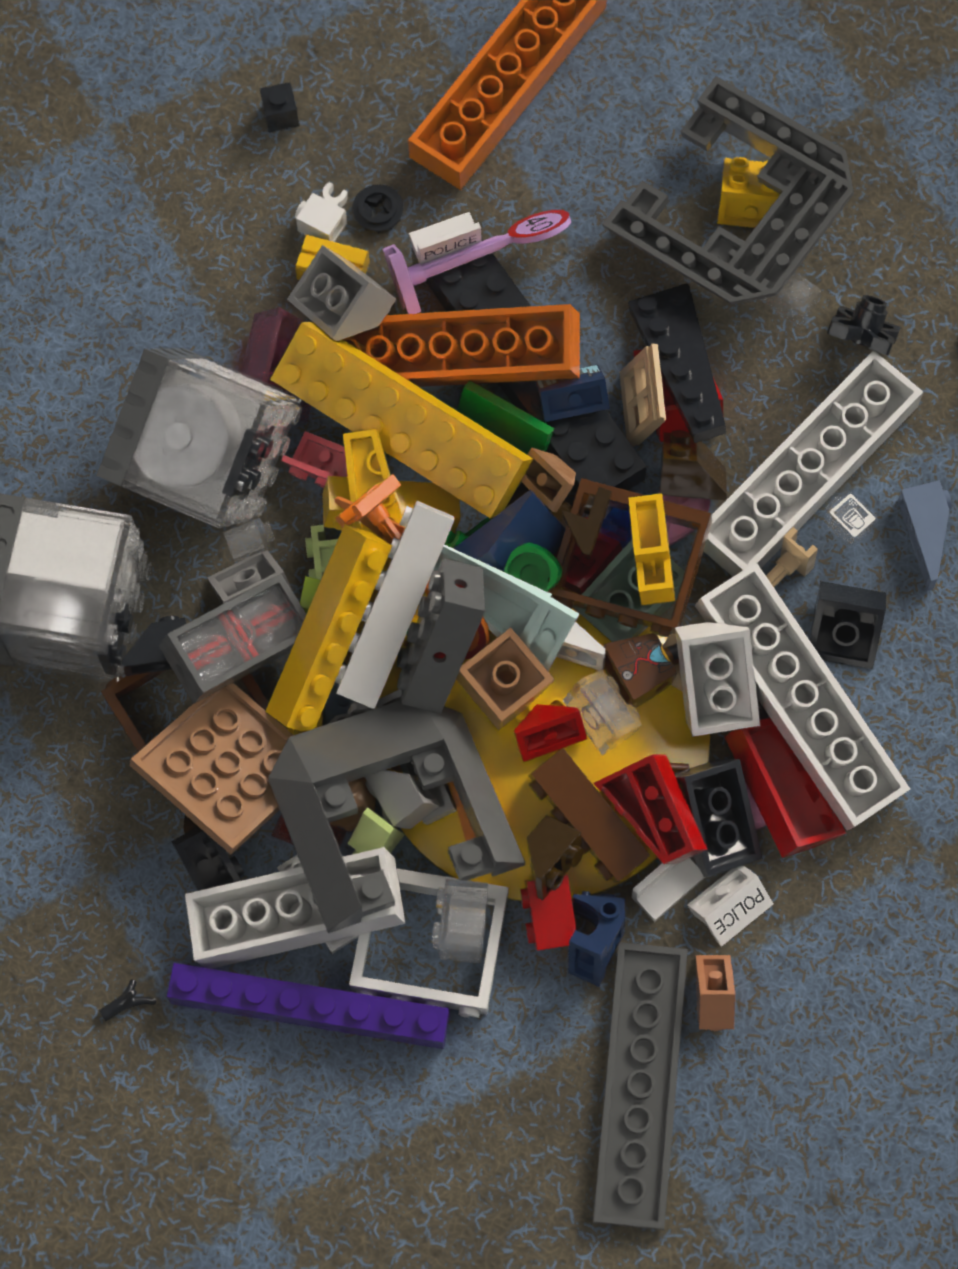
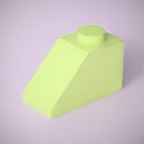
[348,807,405,855]

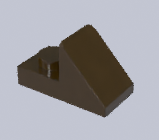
[562,487,612,559]

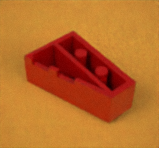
[593,754,707,864]

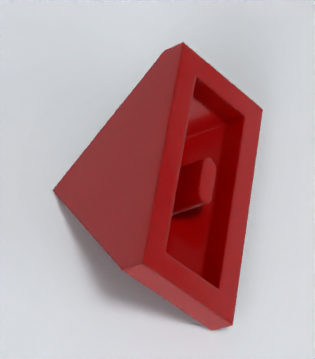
[513,704,588,762]

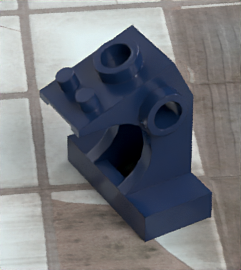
[568,891,625,987]

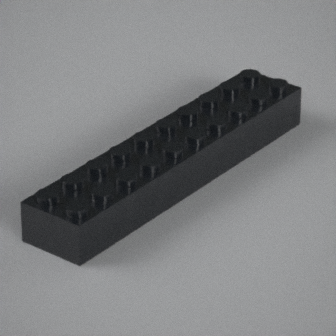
[411,237,647,494]

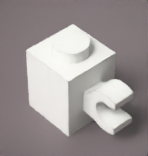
[295,182,348,242]

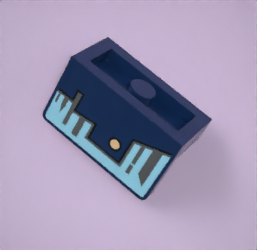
[535,365,610,422]

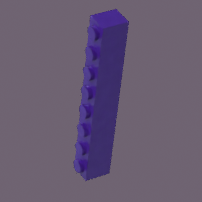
[167,963,450,1049]

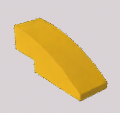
[628,493,675,605]

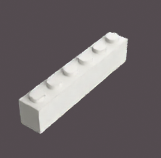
[335,501,454,709]

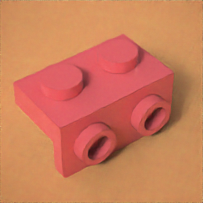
[281,431,348,488]

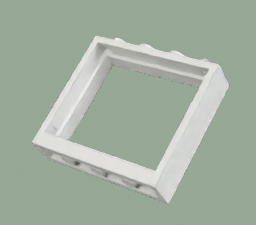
[349,868,508,1018]

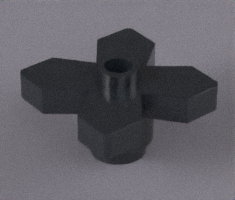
[827,295,901,355]

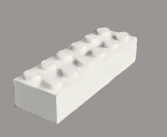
[185,847,406,969]

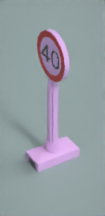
[382,210,571,314]

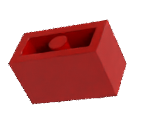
[520,874,576,951]

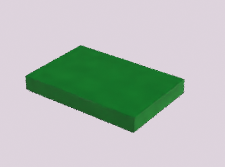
[457,381,554,454]

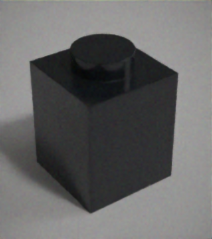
[259,82,299,133]

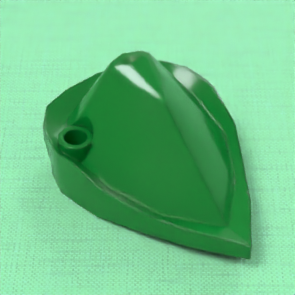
[504,543,562,592]

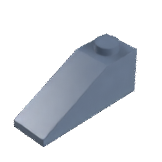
[898,480,952,591]

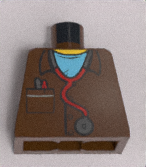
[603,633,679,713]

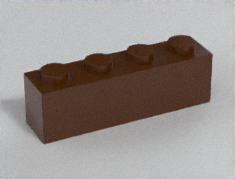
[528,748,650,882]

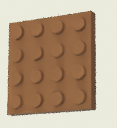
[130,683,294,854]

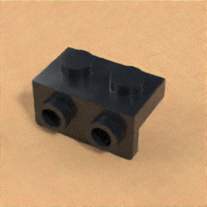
[171,826,244,891]

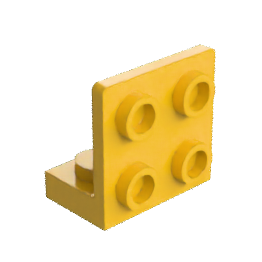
[717,157,780,228]

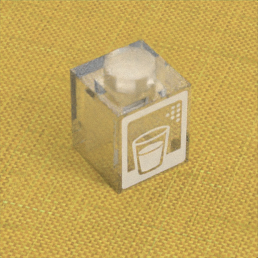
[824,491,878,550]

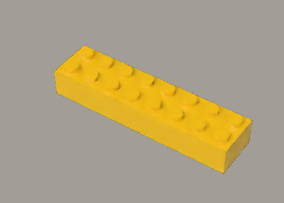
[270,322,533,519]

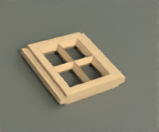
[619,344,666,447]

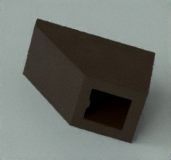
[527,815,584,900]

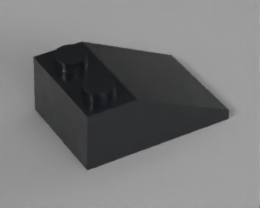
[674,759,762,877]

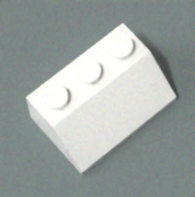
[675,622,760,736]

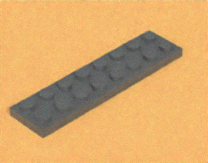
[593,942,688,1231]

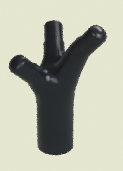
[99,979,156,1021]

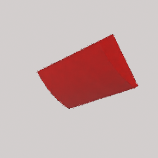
[725,718,846,858]

